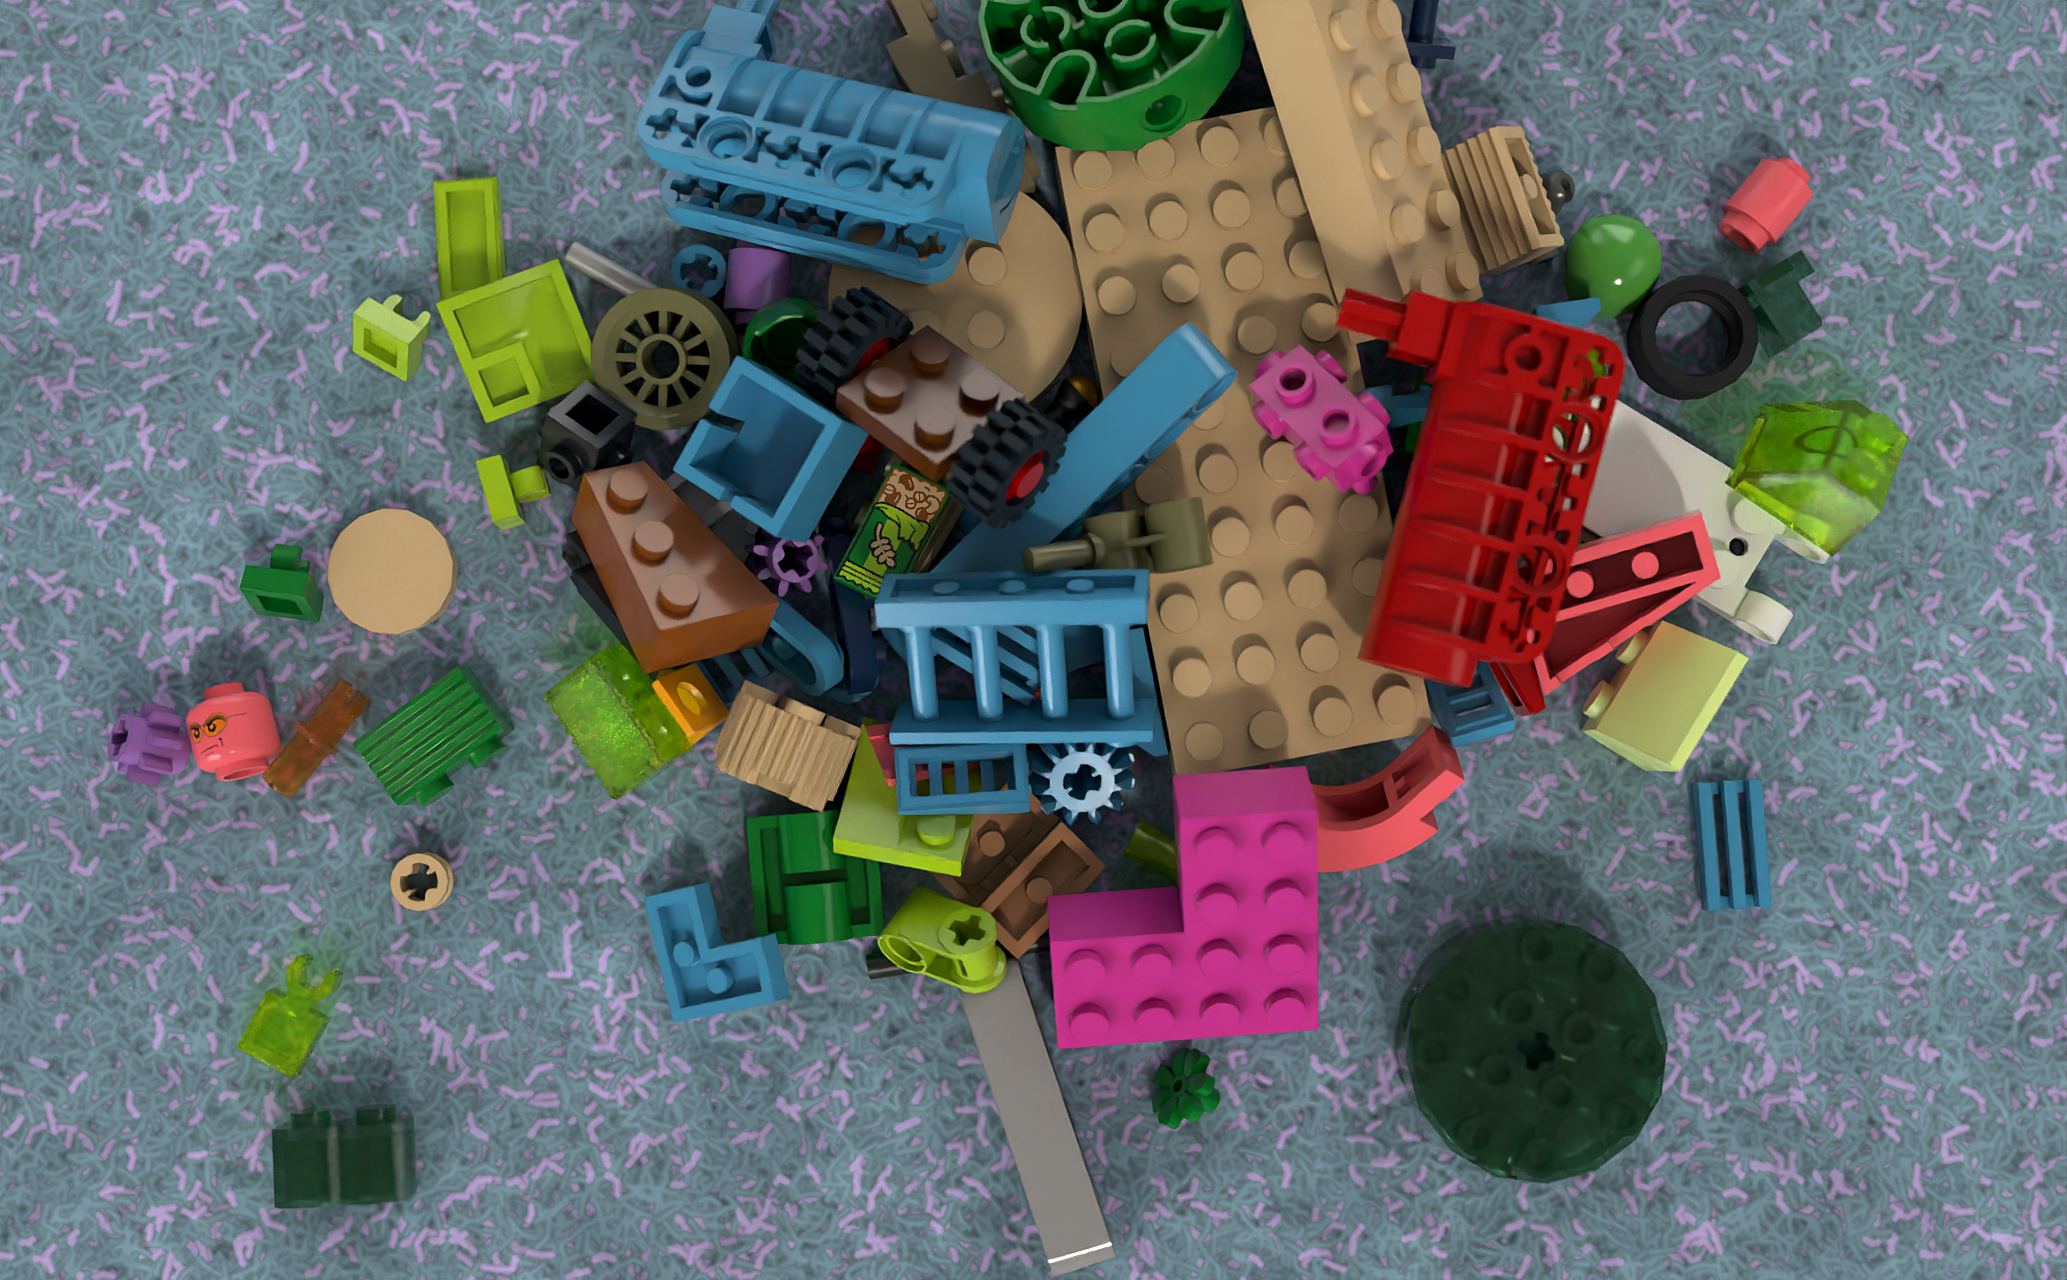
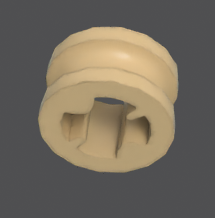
[390,852,455,911]

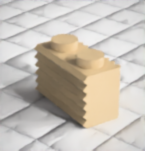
[1440,126,1564,277]

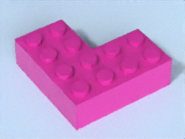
[1047,766,1318,1049]

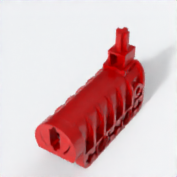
[1335,287,1625,687]

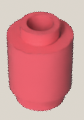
[1718,157,1813,255]

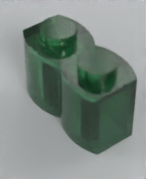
[272,1104,417,1209]

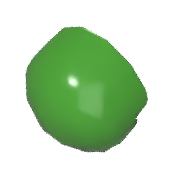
[1563,213,1662,319]

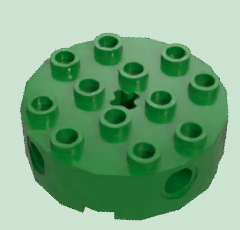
[978,0,1247,151]

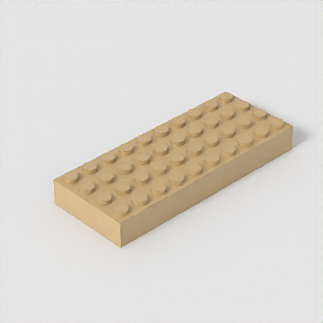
[1054,106,1433,776]

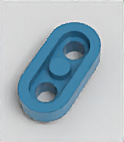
[754,592,844,696]

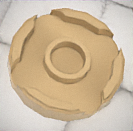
[327,508,458,635]

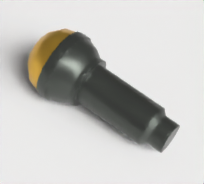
[1042,375,1099,428]

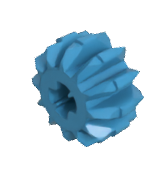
[1027,743,1135,826]

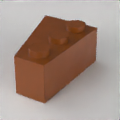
[571,461,780,674]

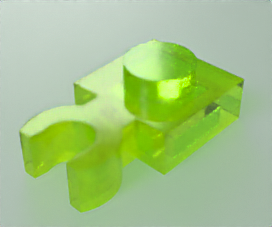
[236,953,343,1078]

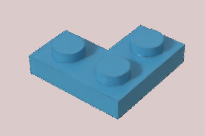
[644,882,791,1023]

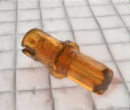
[262,677,373,798]

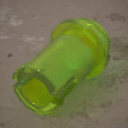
[1122,819,1177,887]

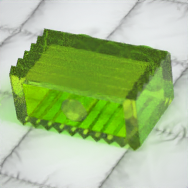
[544,644,694,800]

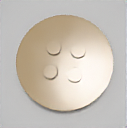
[828,190,1083,407]

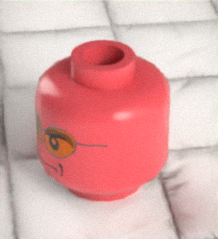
[185,682,281,781]

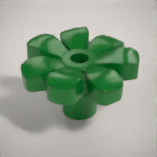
[1152,1047,1220,1129]

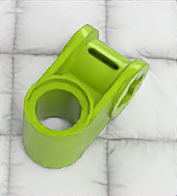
[877,886,1008,993]

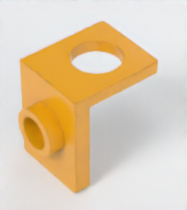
[632,663,729,762]

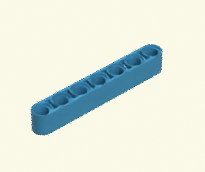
[878,323,1238,672]

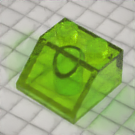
[1725,400,1909,557]

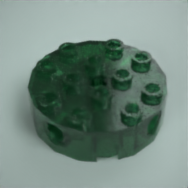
[1394,915,1668,1184]

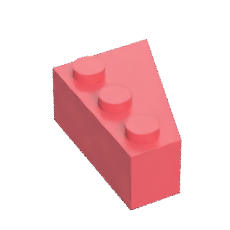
[1515,509,1721,696]

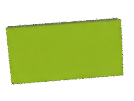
[433,177,506,301]

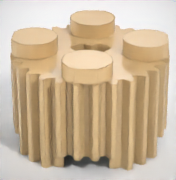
[713,680,862,812]

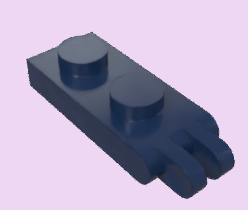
[821,515,887,695]

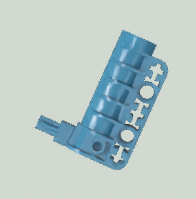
[636,0,1025,284]

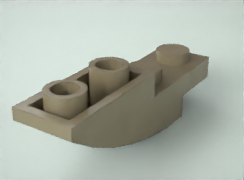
[885,0,1041,200]

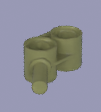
[1022,497,1213,574]

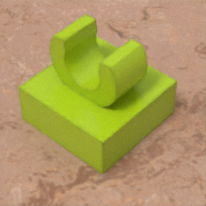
[353,294,431,382]
[475,454,551,530]

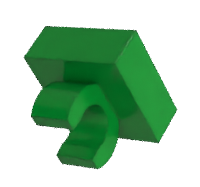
[239,544,324,622]

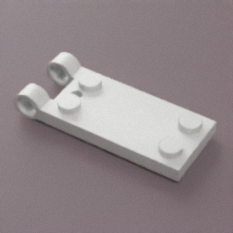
[1545,391,1842,644]

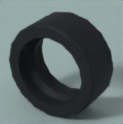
[1627,274,1759,400]

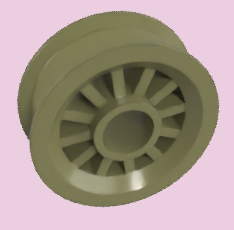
[591,287,741,430]

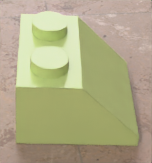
[1581,620,1749,772]

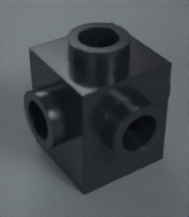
[536,380,638,493]

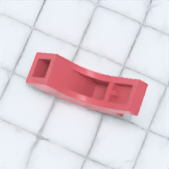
[1263,725,1465,872]

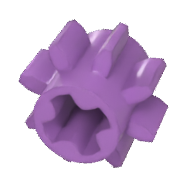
[744,527,828,597]
[108,702,192,787]

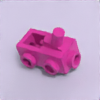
[1249,344,1393,494]

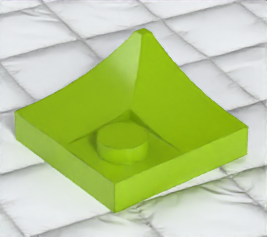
[435,258,595,423]
[833,717,982,877]

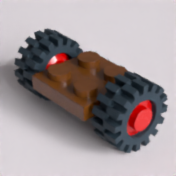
[795,286,1068,529]

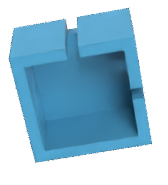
[672,355,869,543]

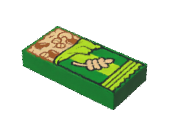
[834,462,951,601]

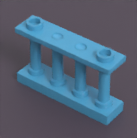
[875,569,1157,747]

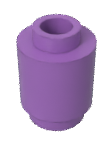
[723,239,792,329]

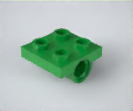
[746,809,886,945]

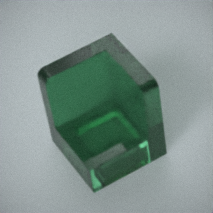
[1737,250,1822,358]

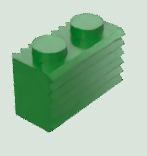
[353,666,514,808]

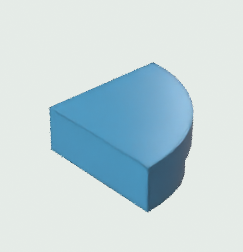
[1358,385,1432,429]

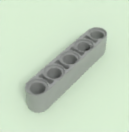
[957,955,1116,1277]

